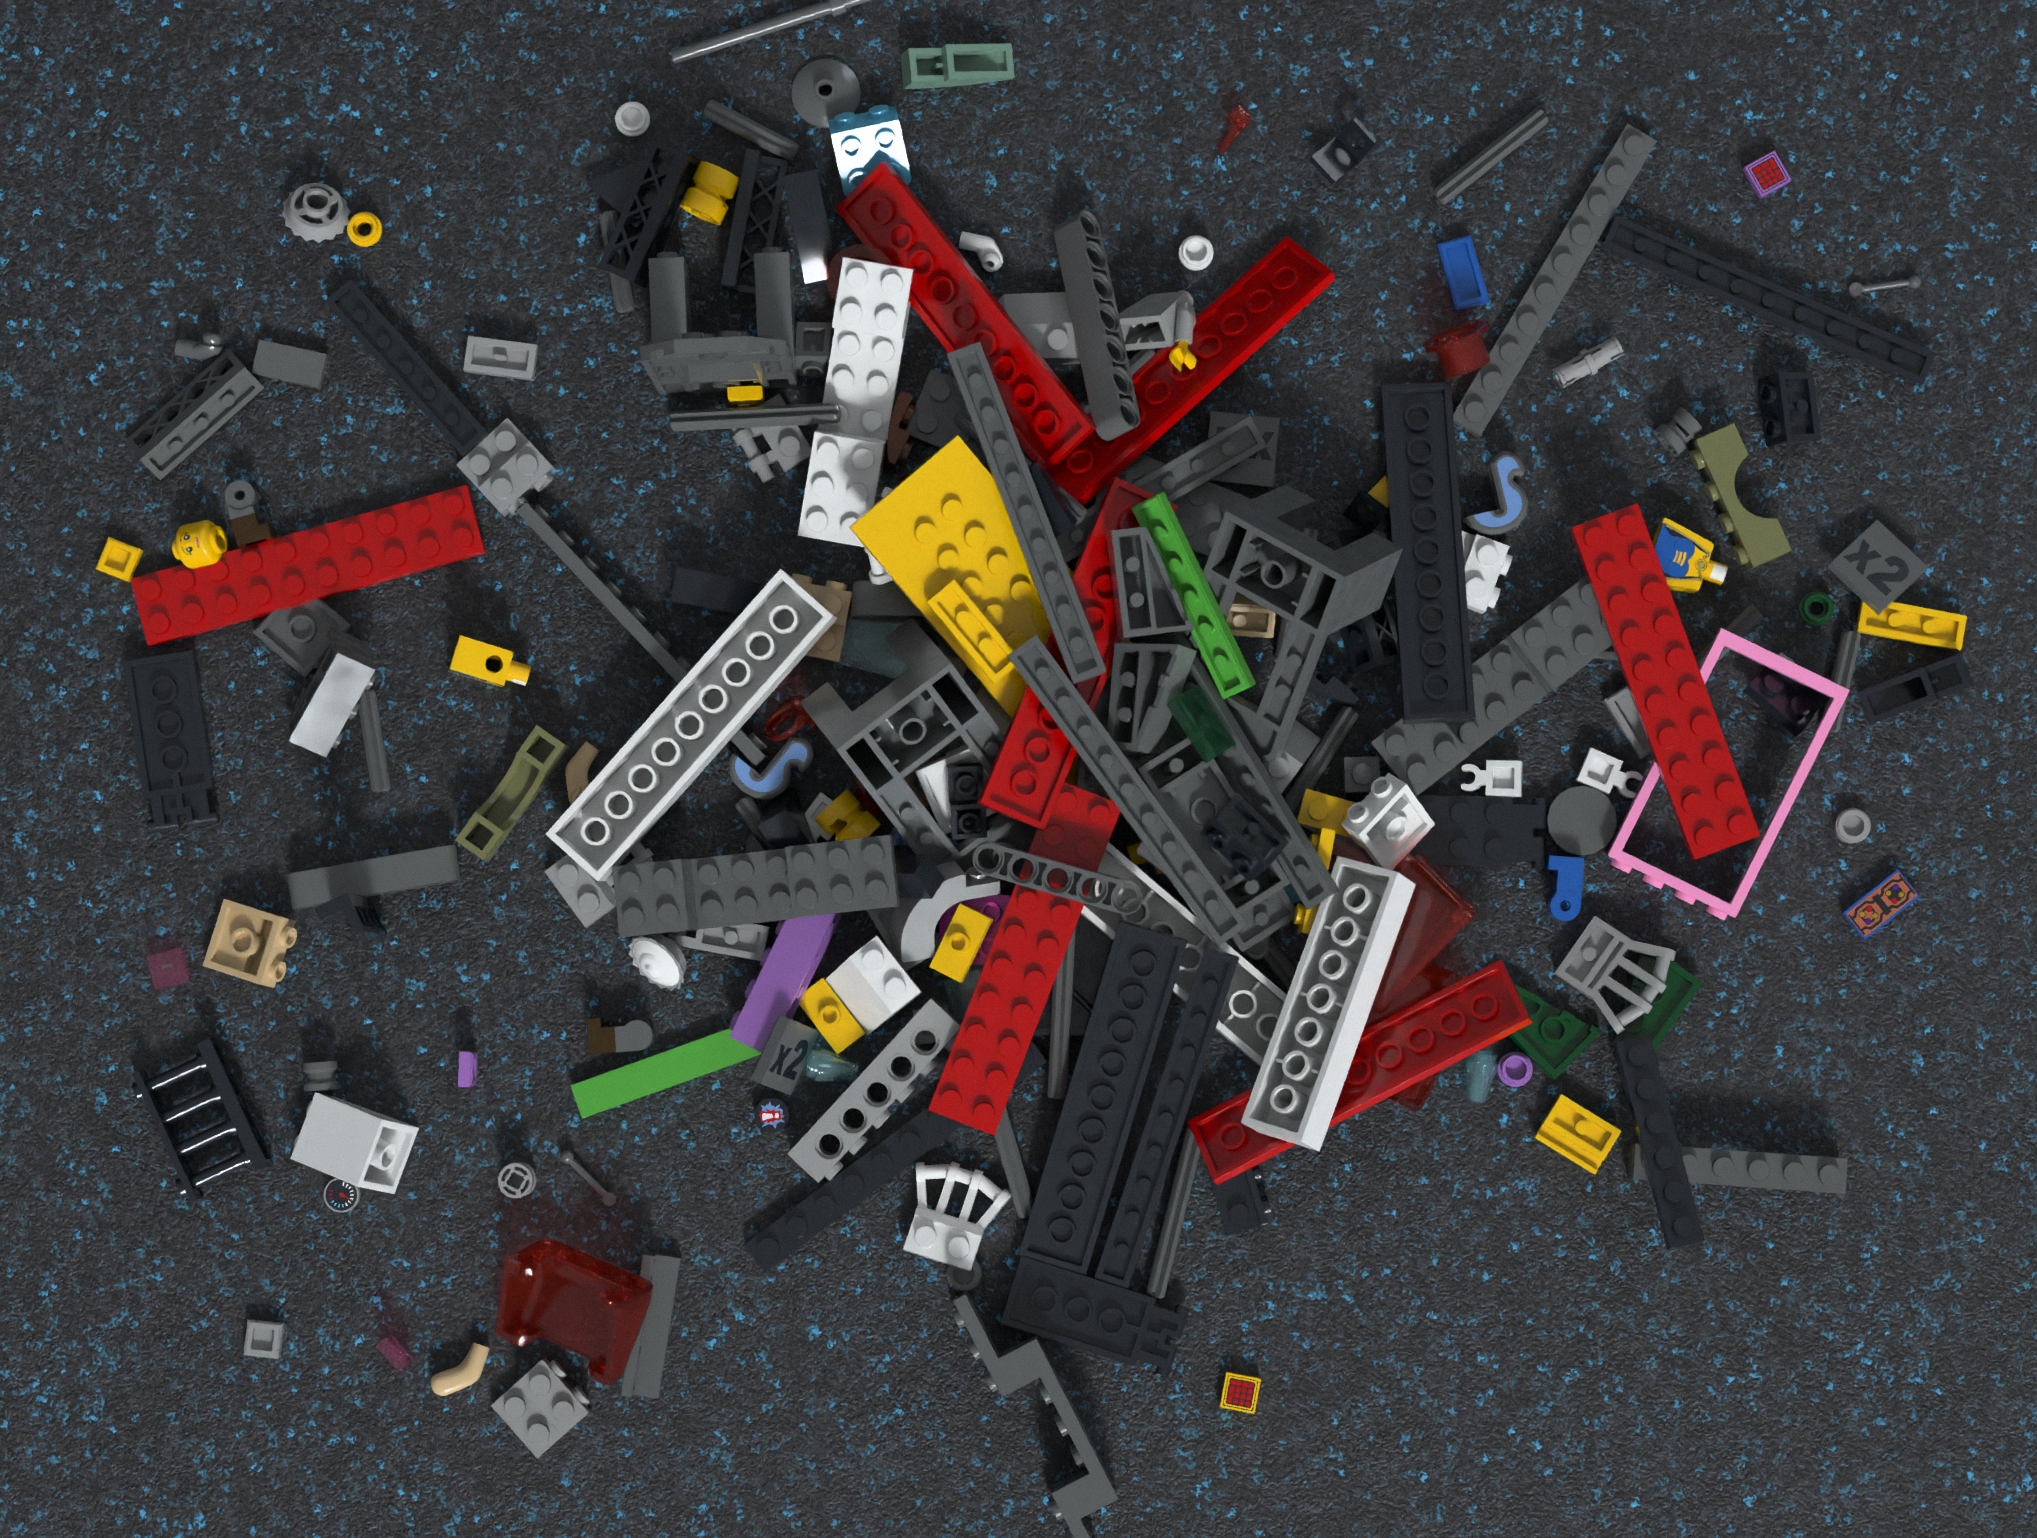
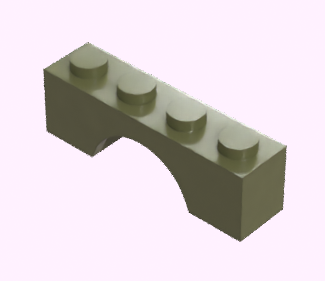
[1689,423,1792,571]
[455,725,570,862]

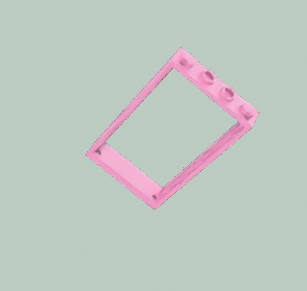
[1607,628,1850,920]

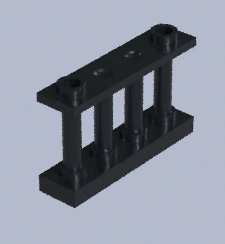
[132,1038,274,1202]

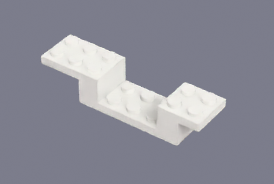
[798,257,914,547]

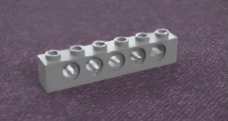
[788,997,961,1183]

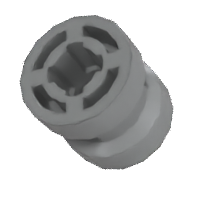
[498,1162,537,1198]

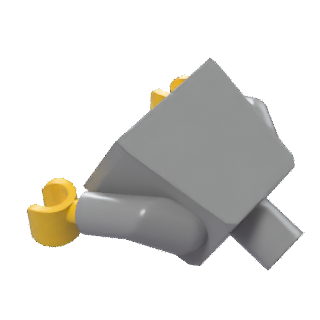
[1119,290,1197,371]

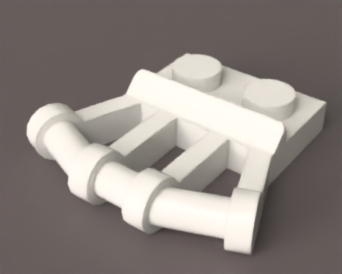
[903,1161,1012,1272]

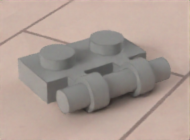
[732,394,812,483]

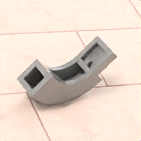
[890,860,1000,963]

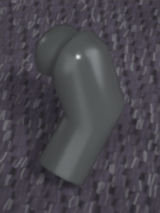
[175,332,222,360]

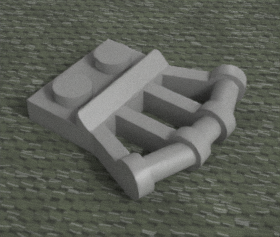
[544,842,654,928]
[1555,916,1676,1035]

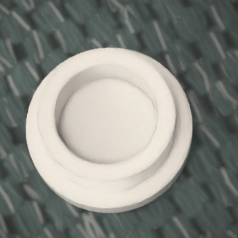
[615,102,650,137]
[1179,235,1213,271]

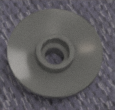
[792,59,861,128]

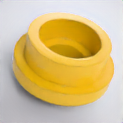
[347,212,382,247]

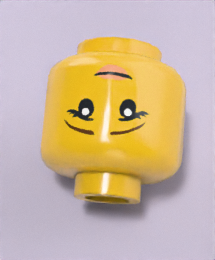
[172,520,227,569]

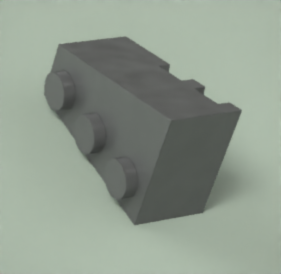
[1107,643,1197,756]

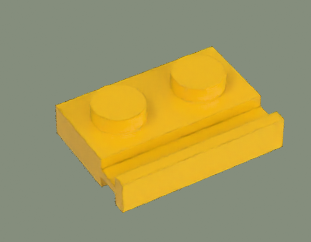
[1534,1094,1621,1175]

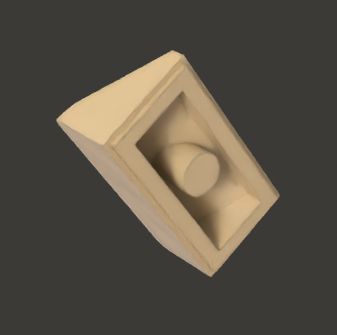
[1226,594,1276,638]

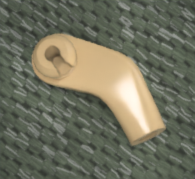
[565,741,600,805]
[431,1343,490,1396]

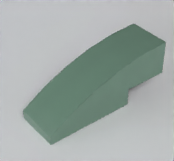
[900,43,1015,89]

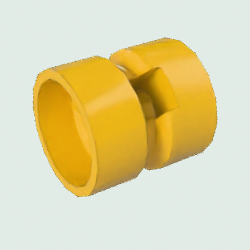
[680,161,740,225]
[814,789,881,841]

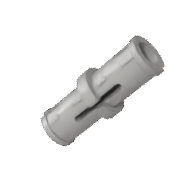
[1552,336,1624,388]

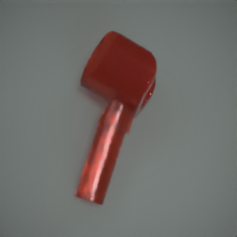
[1217,106,1250,155]

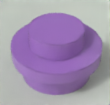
[1497,1052,1533,1087]

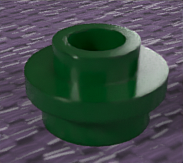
[1798,591,1834,626]

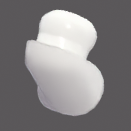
[959,231,1003,272]

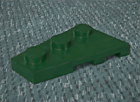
[1613,942,1703,1051]
[1509,984,1603,1080]

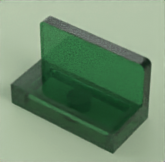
[1166,685,1236,763]

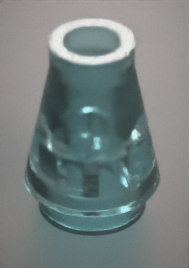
[805,1047,859,1082]
[1465,1050,1499,1103]

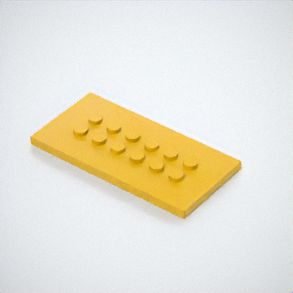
[849,435,1132,720]

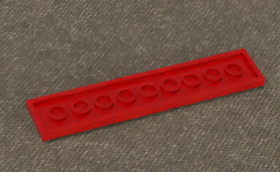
[836,161,1097,472]
[1048,236,1335,506]
[977,477,1178,831]
[130,485,486,647]
[1569,503,1760,860]
[928,782,1120,1135]
[1187,959,1533,1185]

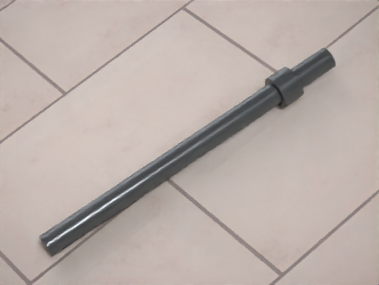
[671,0,872,64]

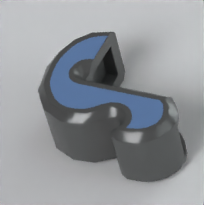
[1464,451,1528,537]
[729,737,815,800]

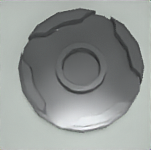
[1547,786,1617,856]

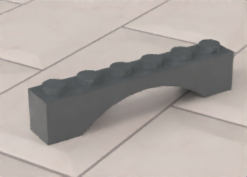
[1627,1142,1848,1194]

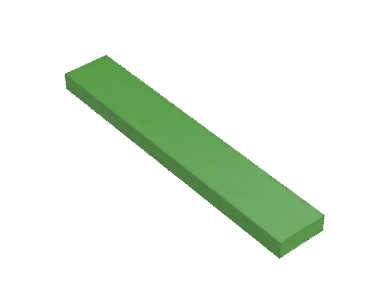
[1131,492,1256,700]
[570,1029,762,1119]

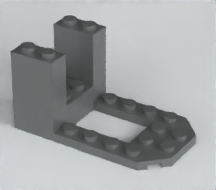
[640,247,798,394]
[1174,484,1403,764]
[800,618,1037,895]

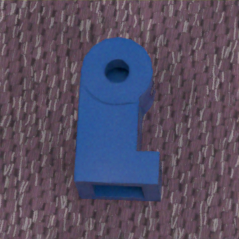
[1545,855,1584,921]

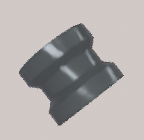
[302,1061,339,1091]

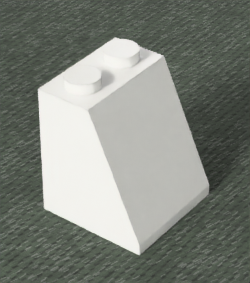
[825,936,923,1036]
[290,1092,419,1194]

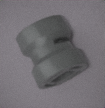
[1654,407,1703,456]

